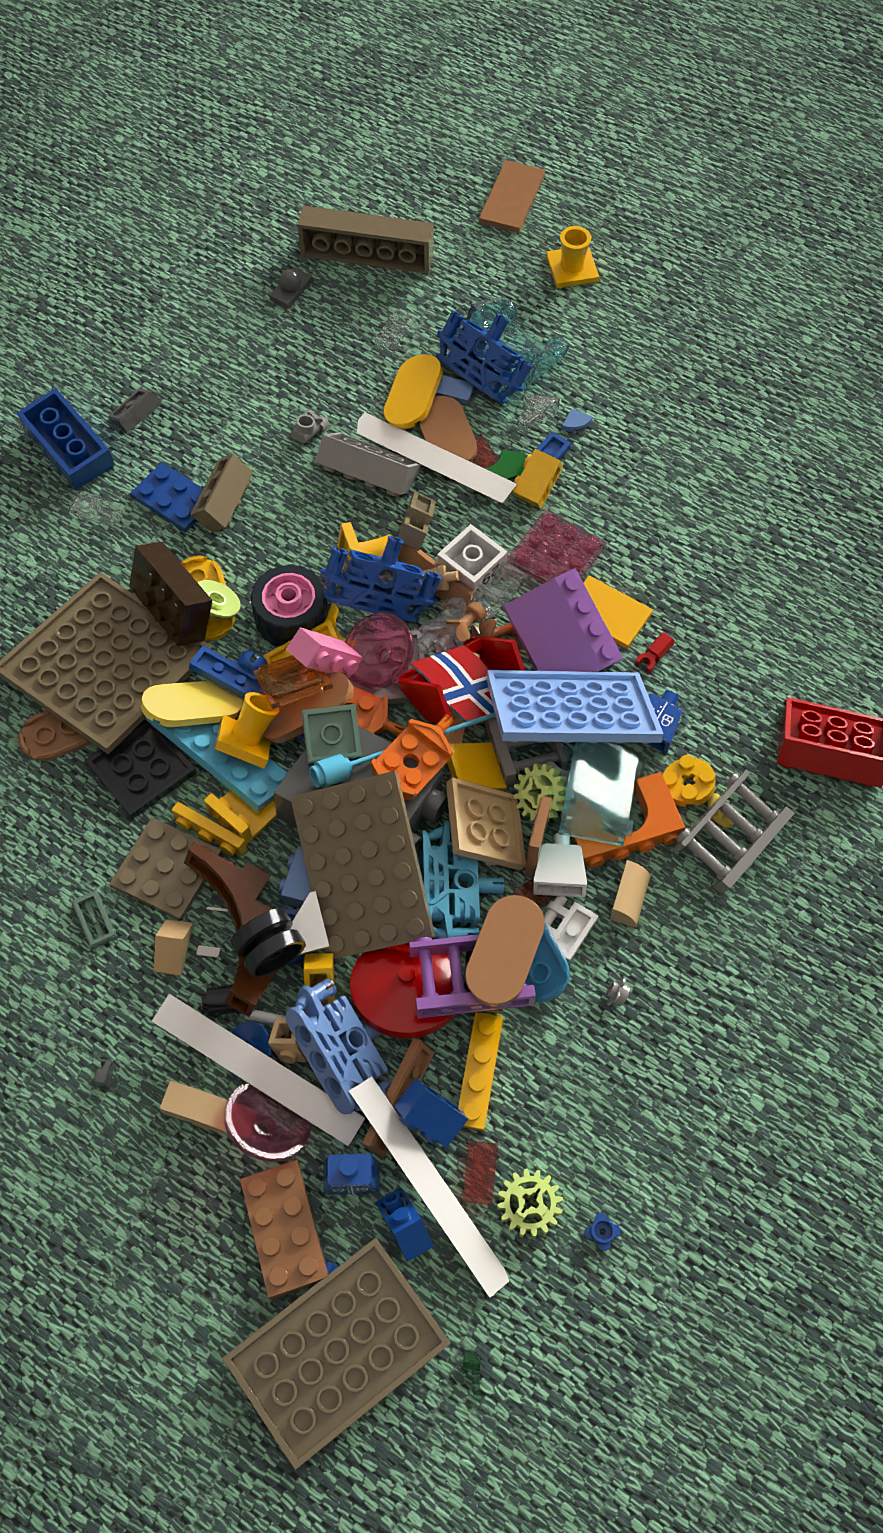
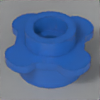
[584,1213,621,1251]

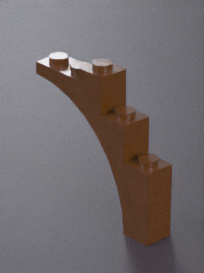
[184,842,278,1017]

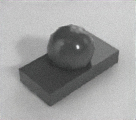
[269,267,313,309]

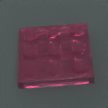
[507,509,607,584]

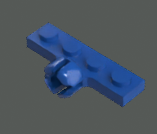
[189,646,288,701]

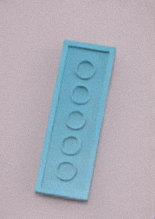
[145,716,287,812]

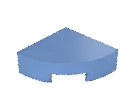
[562,409,593,432]

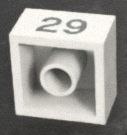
[437,524,508,597]

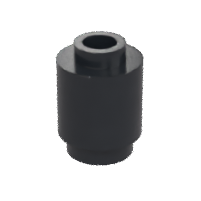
[202,984,237,1016]

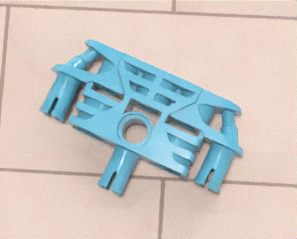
[419,820,504,939]

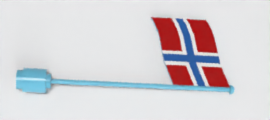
[309,646,496,788]

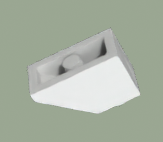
[291,891,329,955]

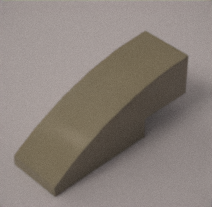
[397,491,436,551]

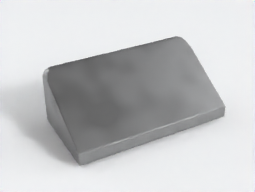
[108,388,160,432]

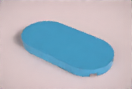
[525,923,570,1002]

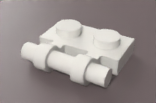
[544,896,599,963]

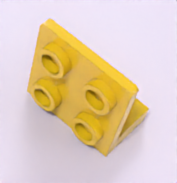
[204,790,277,845]

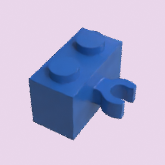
[394,1078,468,1148]

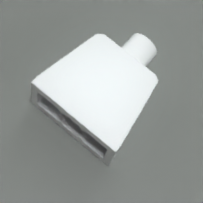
[533,833,587,897]

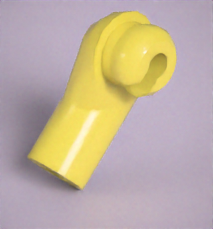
[707,793,735,828]

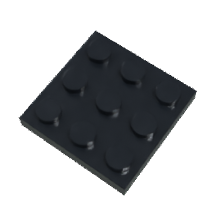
[85,719,197,819]

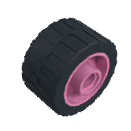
[250,564,329,646]

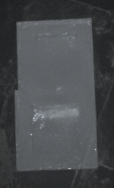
[69,491,126,528]

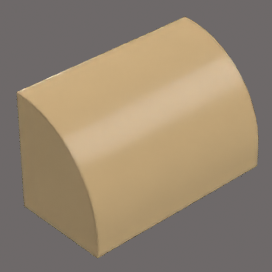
[610,860,650,928]

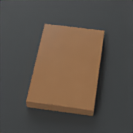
[524,796,552,879]

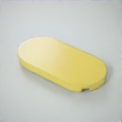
[141,681,243,727]

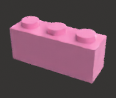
[286,627,363,679]

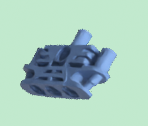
[286,978,392,1115]

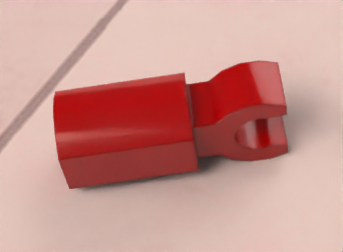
[635,632,674,674]

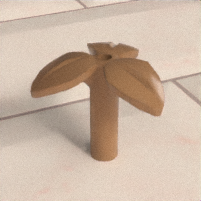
[472,619,515,638]

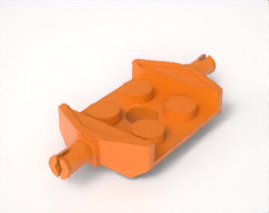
[294,679,404,736]
[370,715,454,800]

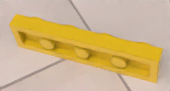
[458,1012,503,1131]

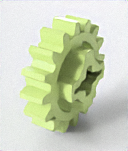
[513,764,570,821]
[497,1169,563,1238]

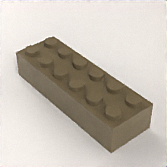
[297,205,434,274]

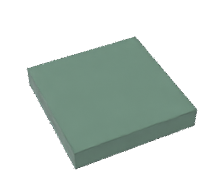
[301,704,362,765]

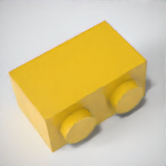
[513,449,563,509]

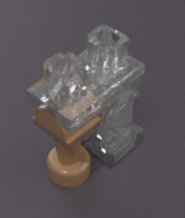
[416,597,486,654]

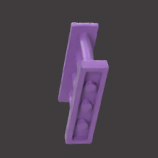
[409,934,536,1019]

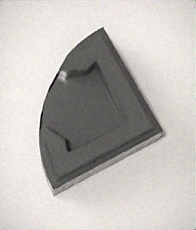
[93,1059,115,1089]

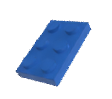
[130,462,203,533]

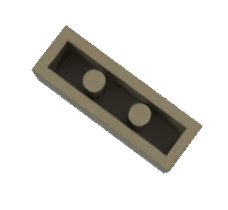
[190,454,253,532]

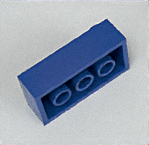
[17,388,115,490]

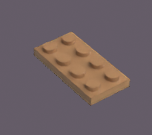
[240,1160,328,1300]

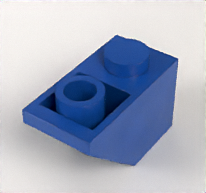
[375,1188,434,1262]

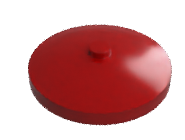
[350,941,455,1038]

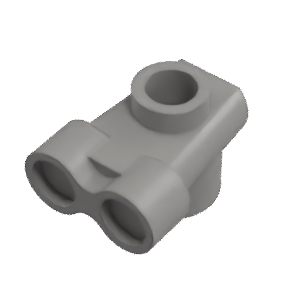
[291,409,329,444]

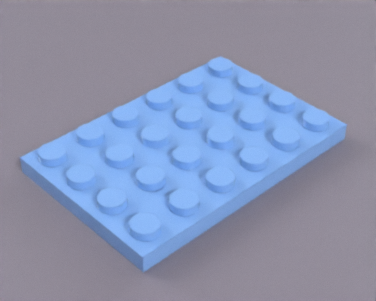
[486,670,663,744]

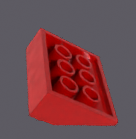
[777,697,883,788]

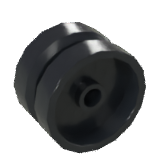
[230,908,306,979]

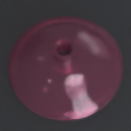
[345,613,414,689]
[224,1083,311,1162]

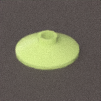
[198,580,240,618]

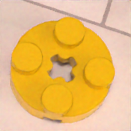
[663,755,716,807]

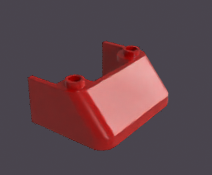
[397,636,525,725]

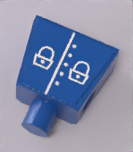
[647,690,682,754]
[323,1154,380,1195]

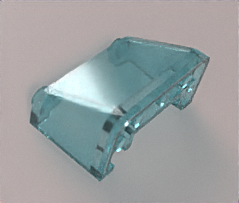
[466,296,570,388]
[558,742,642,846]

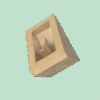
[154,919,194,976]

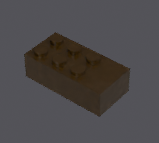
[129,542,213,646]

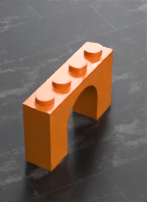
[559,772,685,868]

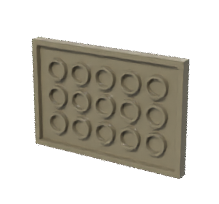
[290,771,435,959]
[222,1237,451,1470]

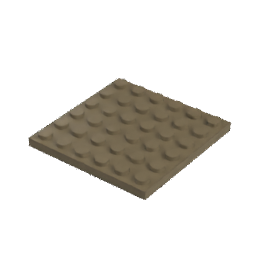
[0,572,213,754]

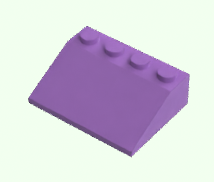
[502,568,623,672]

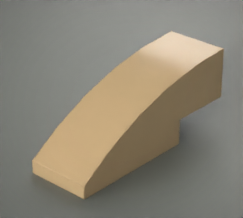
[160,1081,257,1141]

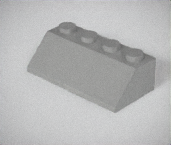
[315,432,423,497]

